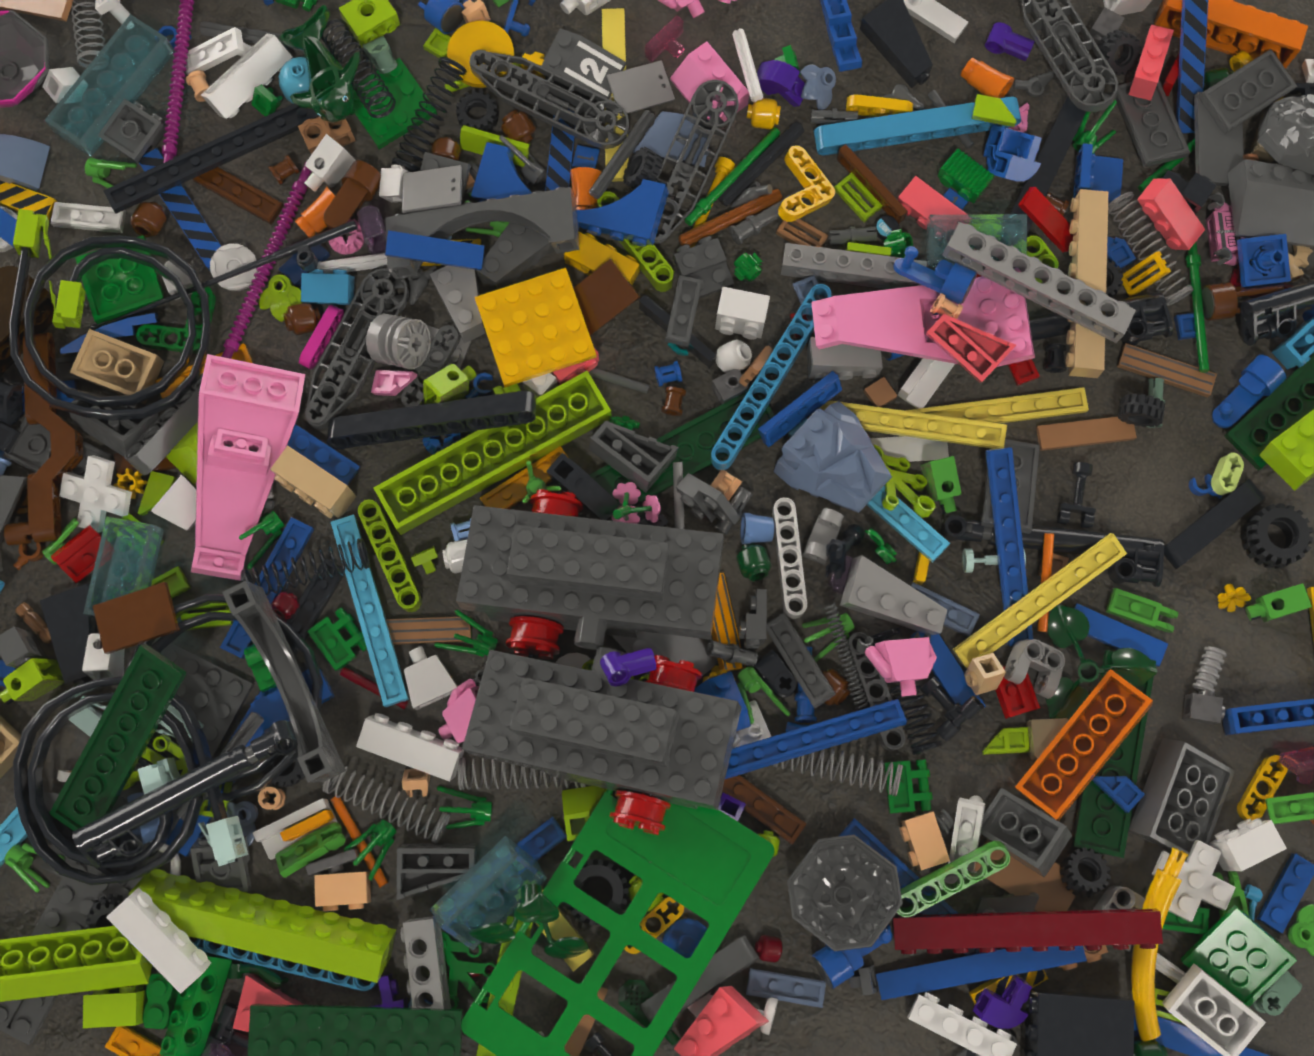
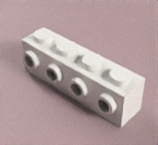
[201,33,292,119]
[356,713,464,782]
[106,887,211,994]
[907,992,1017,1056]

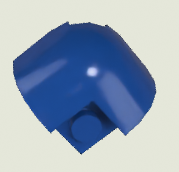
[983,124,1042,181]

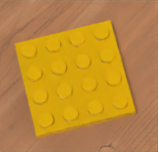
[474,268,597,387]

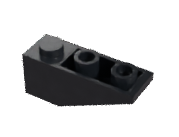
[546,453,621,521]

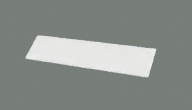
[870,436,949,462]

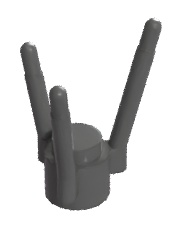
[499,136,546,186]

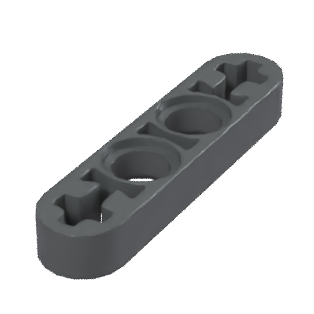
[401,325,460,407]

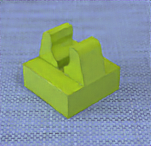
[411,546,438,574]

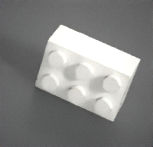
[1162,964,1266,1056]

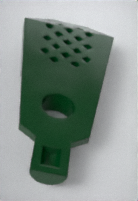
[618,979,680,1046]

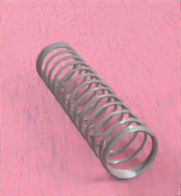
[71,0,108,69]
[1108,192,1193,306]
[772,748,903,796]
[458,757,586,790]
[322,766,450,844]

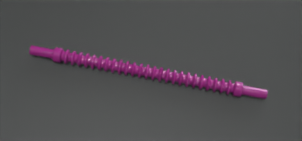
[162,0,194,163]
[221,162,312,359]

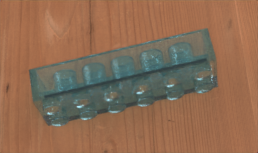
[44,14,175,157]

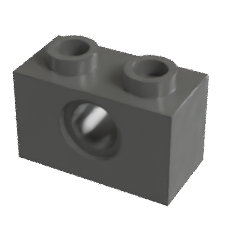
[0,626,47,668]

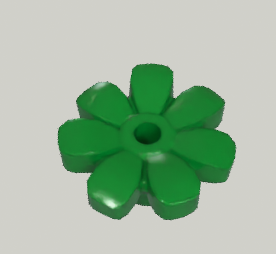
[609,416,640,430]

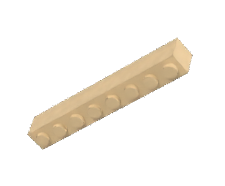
[1065,189,1108,378]

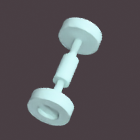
[962,548,1026,573]

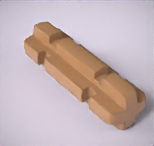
[15,603,52,644]

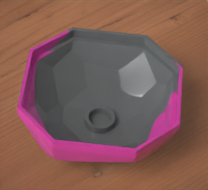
[0,10,50,108]

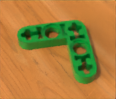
[136,287,216,354]

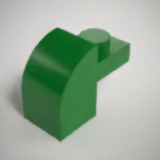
[244,644,277,692]

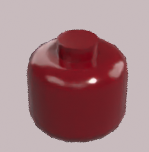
[271,592,299,620]
[755,935,783,963]

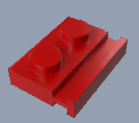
[51,525,115,583]
[995,666,1040,719]

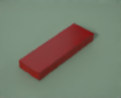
[1018,186,1073,253]

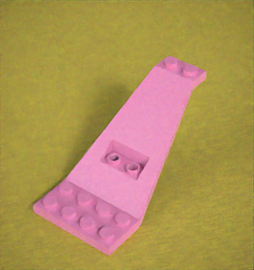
[811,268,1035,367]
[191,354,305,581]

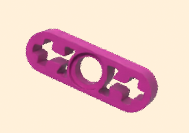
[299,305,344,369]

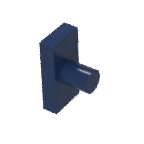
[279,244,330,287]

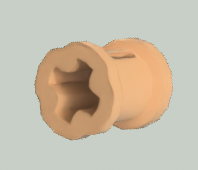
[186,70,210,102]
[930,293,963,319]
[258,787,286,810]

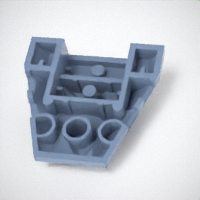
[774,401,892,513]

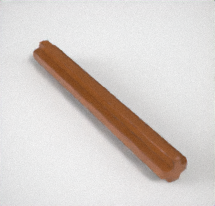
[678,189,783,246]

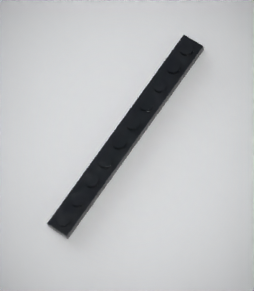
[103,104,319,214]

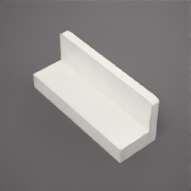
[898,358,955,409]
[253,798,338,860]

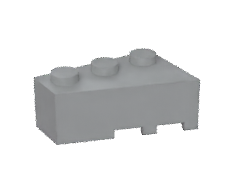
[430,266,485,344]
[806,337,883,382]

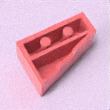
[926,314,1016,383]
[233,974,304,1032]
[674,986,769,1056]

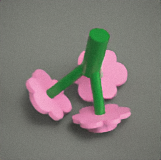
[612,482,661,524]

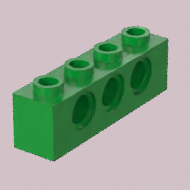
[159,952,232,1056]

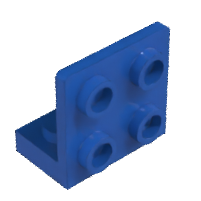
[1073,143,1123,203]

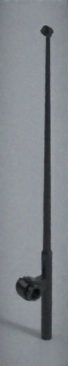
[90,220,358,330]

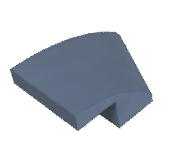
[633,111,711,168]
[0,134,50,191]

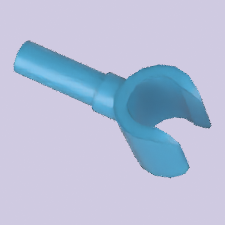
[1244,884,1263,921]

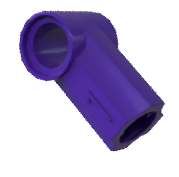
[985,22,1035,61]
[600,648,656,687]

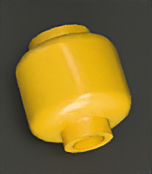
[747,98,781,130]

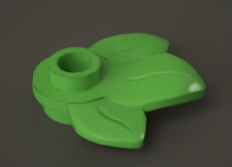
[1288,904,1314,956]

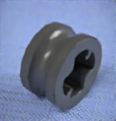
[935,809,955,835]

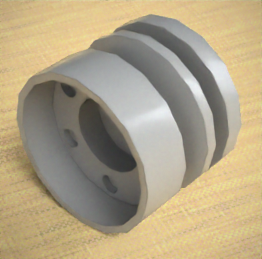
[366,313,431,369]

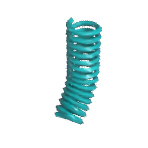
[667,343,688,356]

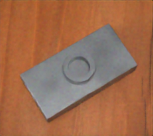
[306,849,360,875]

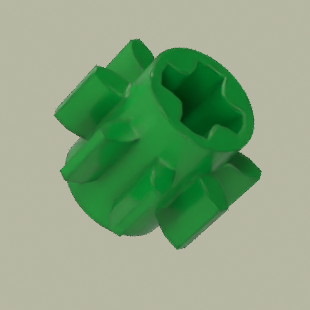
[884,229,913,258]
[734,252,762,282]

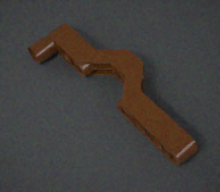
[4,332,83,546]

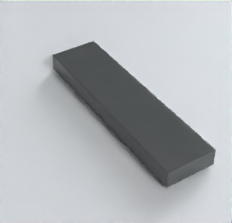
[766,612,836,708]

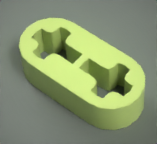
[1211,453,1244,495]

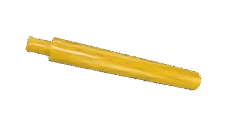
[1131,847,1189,1041]

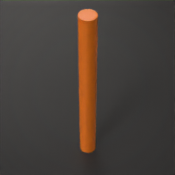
[1037,533,1054,632]
[330,797,389,888]

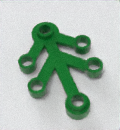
[428,932,497,1009]

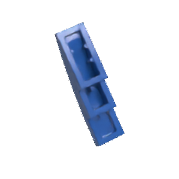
[820,0,862,72]
[60,313,159,354]

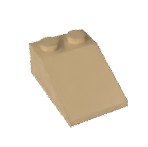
[70,329,164,405]

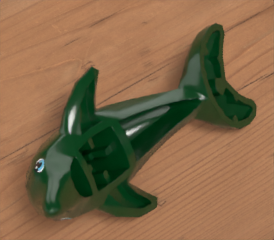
[280,5,360,123]

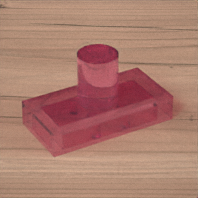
[645,15,685,62]
[1279,747,1314,784]

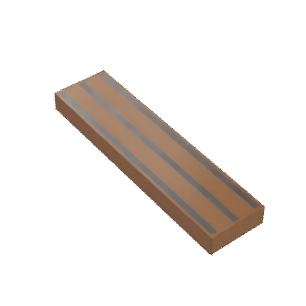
[1117,343,1217,398]
[386,616,472,645]

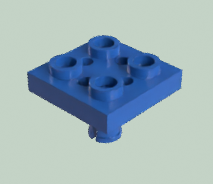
[1237,234,1291,288]

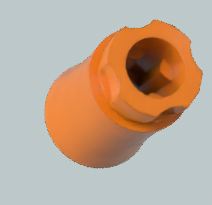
[960,58,1014,98]
[570,167,602,210]
[295,187,335,238]

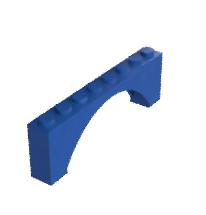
[471,142,669,247]

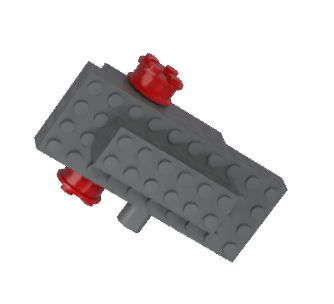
[456,489,724,660]
[462,647,741,835]

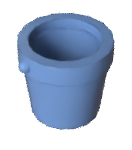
[740,513,774,544]

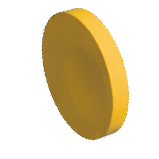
[447,21,514,88]

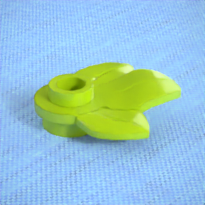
[259,274,302,322]

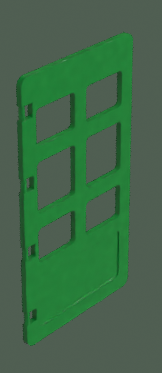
[461,789,774,1056]

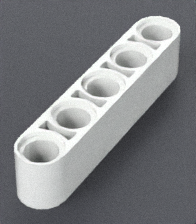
[772,497,807,619]

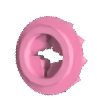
[329,219,365,255]

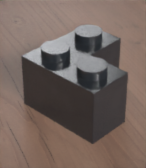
[1162,170,1217,215]

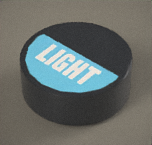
[875,216,899,240]

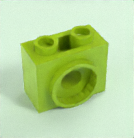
[339,0,400,48]

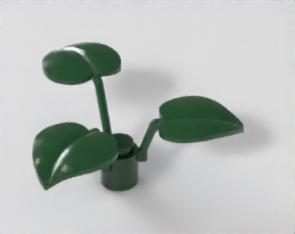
[1046,604,1157,719]
[469,884,590,959]

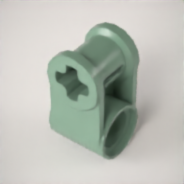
[362,35,397,74]
[1252,971,1302,1016]

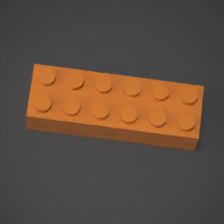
[1154,0,1308,69]
[1015,669,1153,821]

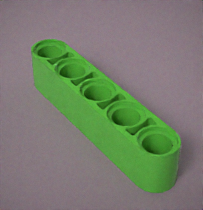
[897,841,1010,917]

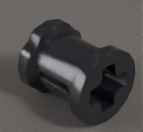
[1045,344,1067,373]

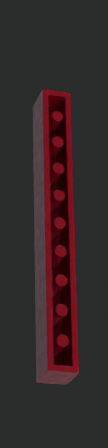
[893,908,1163,954]

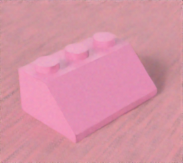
[670,42,749,122]

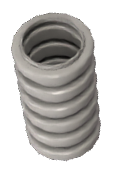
[1192,646,1227,693]

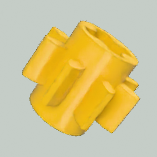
[114,468,147,499]

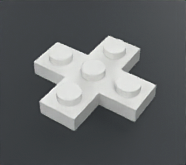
[59,455,132,533]
[1152,840,1236,922]

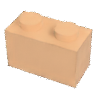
[899,812,950,870]
[314,871,371,911]

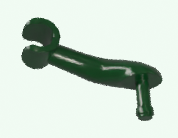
[227,963,288,990]

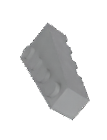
[840,555,947,635]

